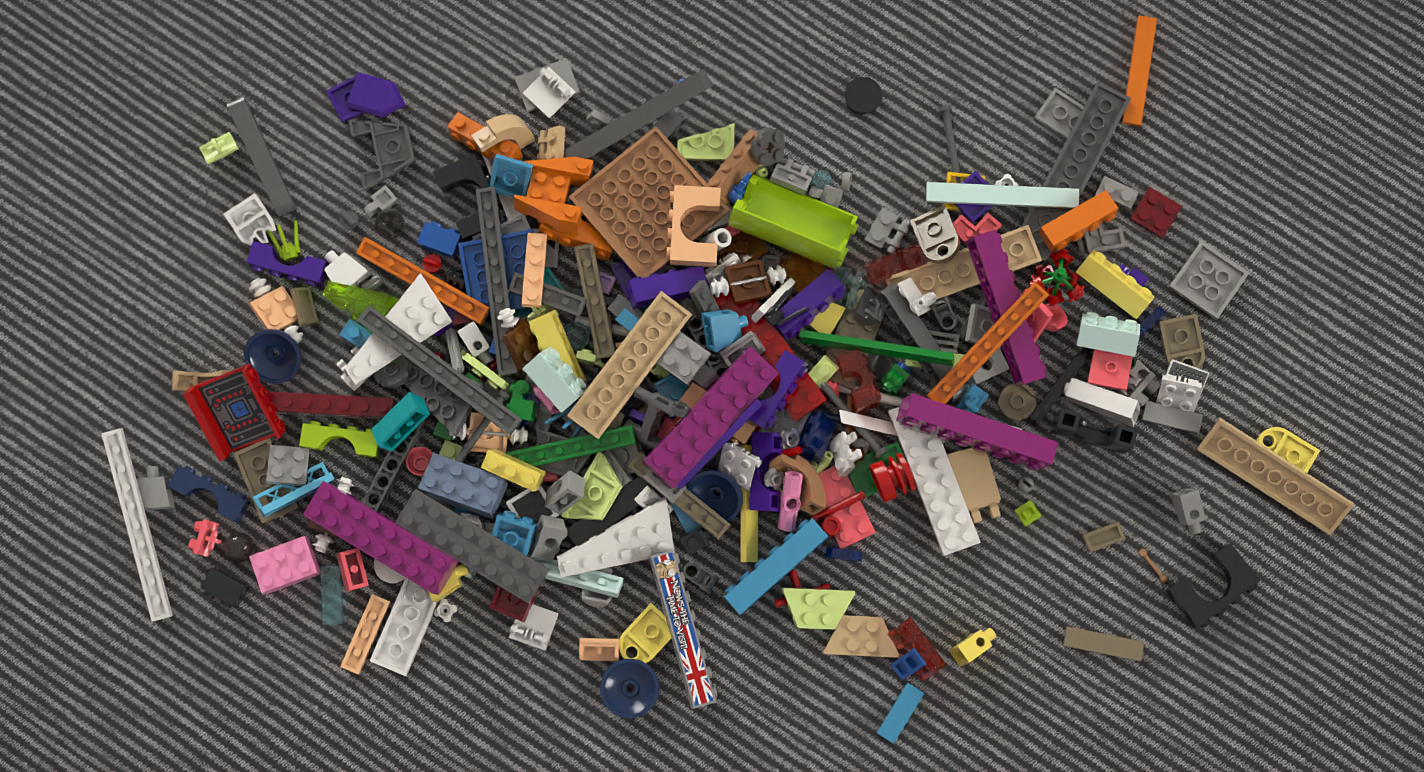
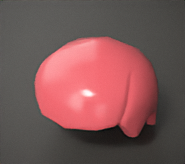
[1045,303,1068,332]

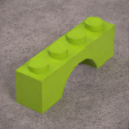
[299,421,380,459]

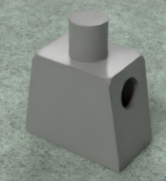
[137,466,175,511]
[1170,488,1206,535]

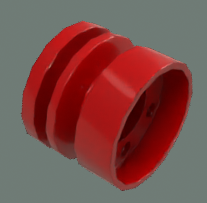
[869,452,916,503]

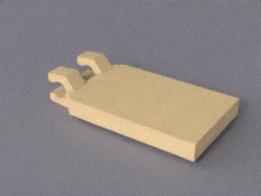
[947,447,1001,524]

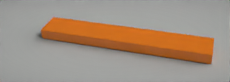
[1121,15,1157,127]

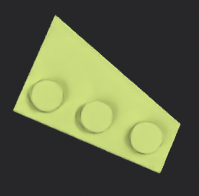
[677,123,735,161]

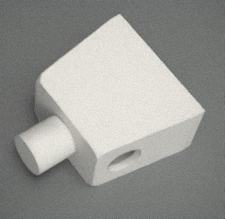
[324,250,371,298]
[457,321,493,365]

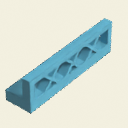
[253,462,334,518]

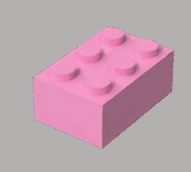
[249,536,322,594]

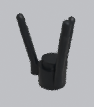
[763,287,809,327]

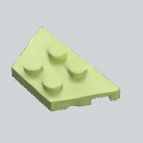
[461,350,512,396]
[561,452,623,520]
[781,587,855,629]

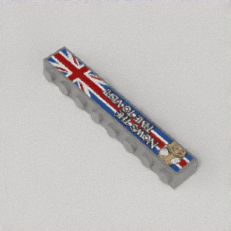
[648,550,718,709]

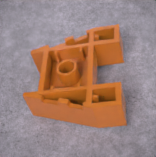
[514,157,593,235]

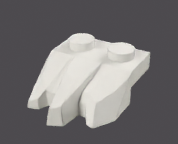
[223,193,276,246]

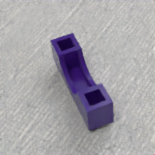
[246,241,329,287]
[749,350,808,429]
[749,432,782,512]

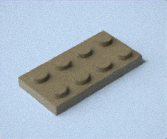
[826,307,882,391]
[233,438,299,524]

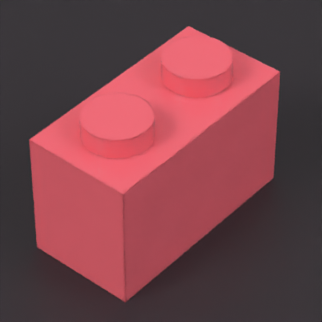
[336,548,369,592]

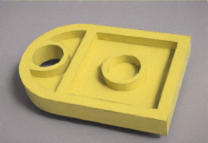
[1257,427,1320,473]
[619,603,671,663]

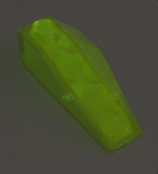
[322,281,399,333]

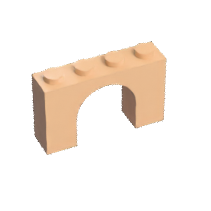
[666,185,721,267]

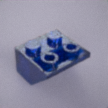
[797,410,836,463]

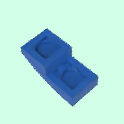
[891,648,926,680]

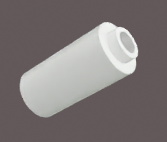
[699,228,732,251]

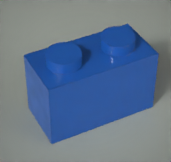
[417,221,463,260]

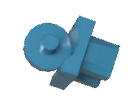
[955,383,989,414]

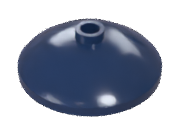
[244,329,302,384]
[687,469,743,522]
[600,659,659,718]

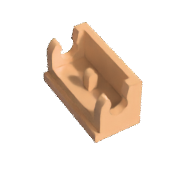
[579,638,620,661]

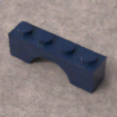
[167,465,250,523]

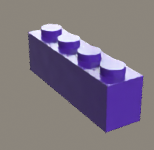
[626,266,709,309]
[775,269,846,340]

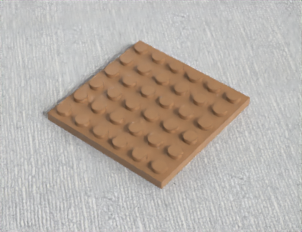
[568,126,730,278]

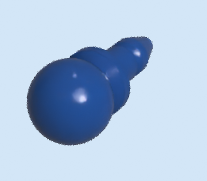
[728,172,751,204]

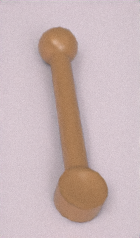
[1138,549,1168,583]

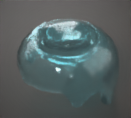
[563,322,590,350]

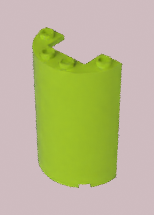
[729,174,859,269]

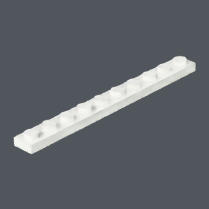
[101,428,173,622]

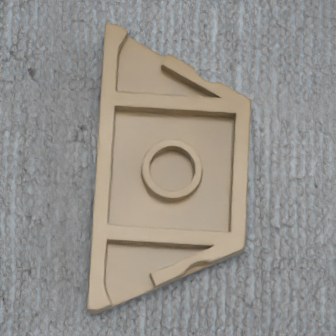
[823,615,899,658]

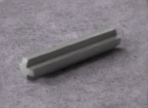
[445,328,464,373]

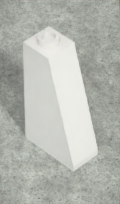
[1064,378,1141,428]

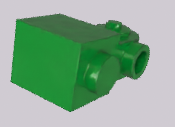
[879,363,910,395]
[506,380,537,422]

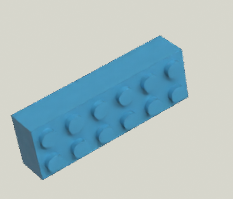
[724,518,828,616]

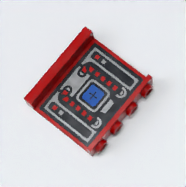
[183,364,285,462]

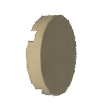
[997,383,1036,421]

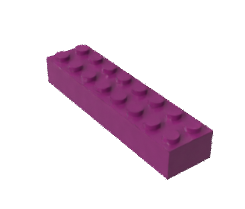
[966,229,1047,386]
[642,347,779,489]
[896,393,1058,471]
[303,481,459,595]

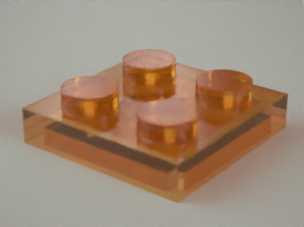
[780,252,827,292]

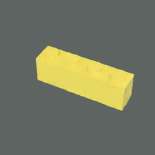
[1076,250,1154,319]
[529,310,586,381]

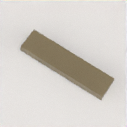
[1063,626,1144,661]

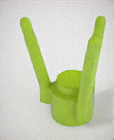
[266,220,301,261]

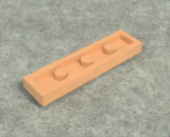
[522,233,547,308]
[340,594,391,674]

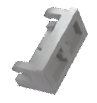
[719,331,766,367]
[643,470,686,503]

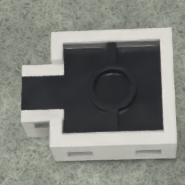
[506,485,560,524]

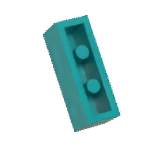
[371,392,430,452]

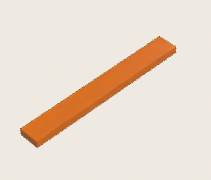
[356,237,490,325]
[926,282,1049,404]

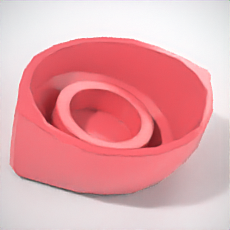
[406,447,433,476]

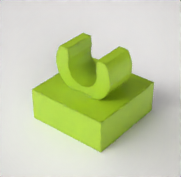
[1014,500,1041,527]

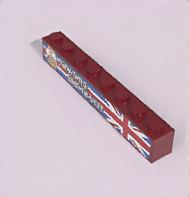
[267,391,397,420]

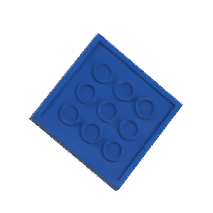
[458,229,545,316]

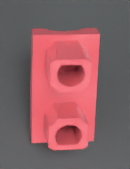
[188,519,222,557]

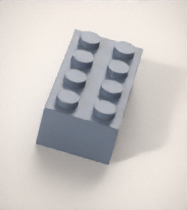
[418,453,508,520]

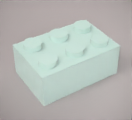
[1077,312,1140,357]
[522,346,587,413]

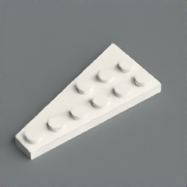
[344,273,452,385]
[557,497,675,577]

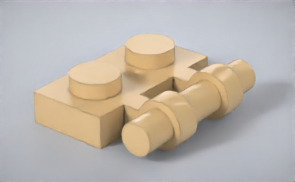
[537,126,565,160]

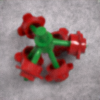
[1030,249,1085,306]

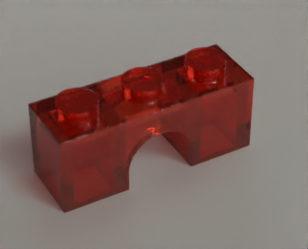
[863,244,927,284]
[836,349,881,414]
[887,617,946,681]

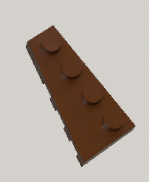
[703,231,768,289]

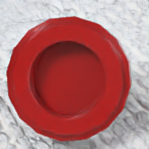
[423,254,442,274]
[821,516,841,537]

